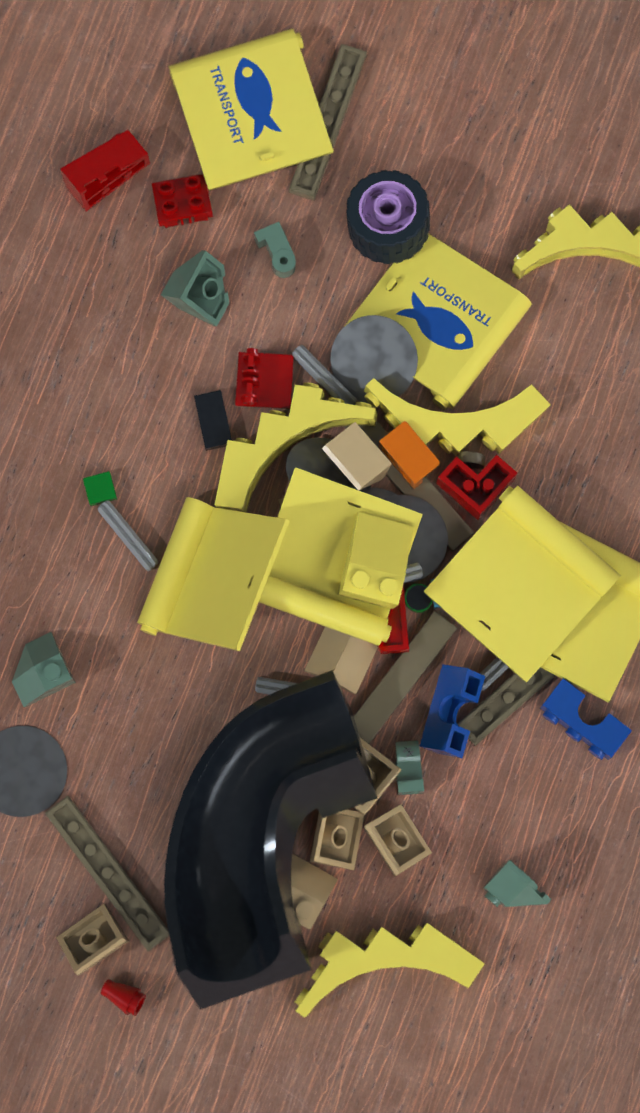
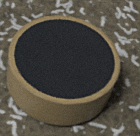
[458,451,486,469]

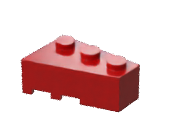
[60,130,150,212]

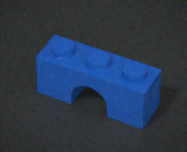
[420,664,485,758]
[540,679,632,760]

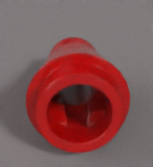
[100,979,146,1016]

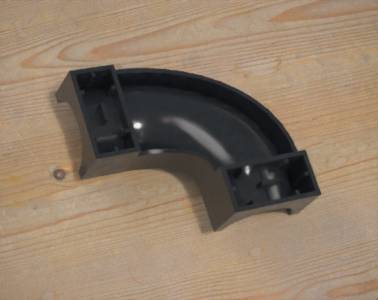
[164,671,377,1010]

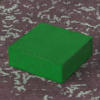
[83,471,117,507]

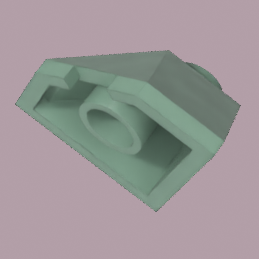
[161,250,229,327]
[12,632,76,708]
[483,860,551,907]

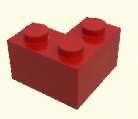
[436,454,518,520]

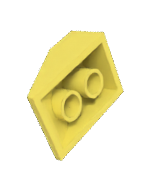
[338,512,413,609]

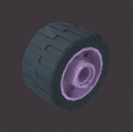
[346,170,430,264]

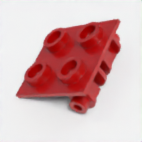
[151,174,213,229]
[235,348,294,409]

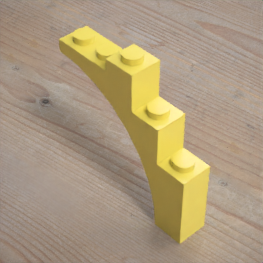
[512,204,640,279]
[364,378,551,456]
[214,382,377,512]
[295,923,485,1018]

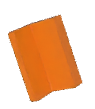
[378,421,440,490]

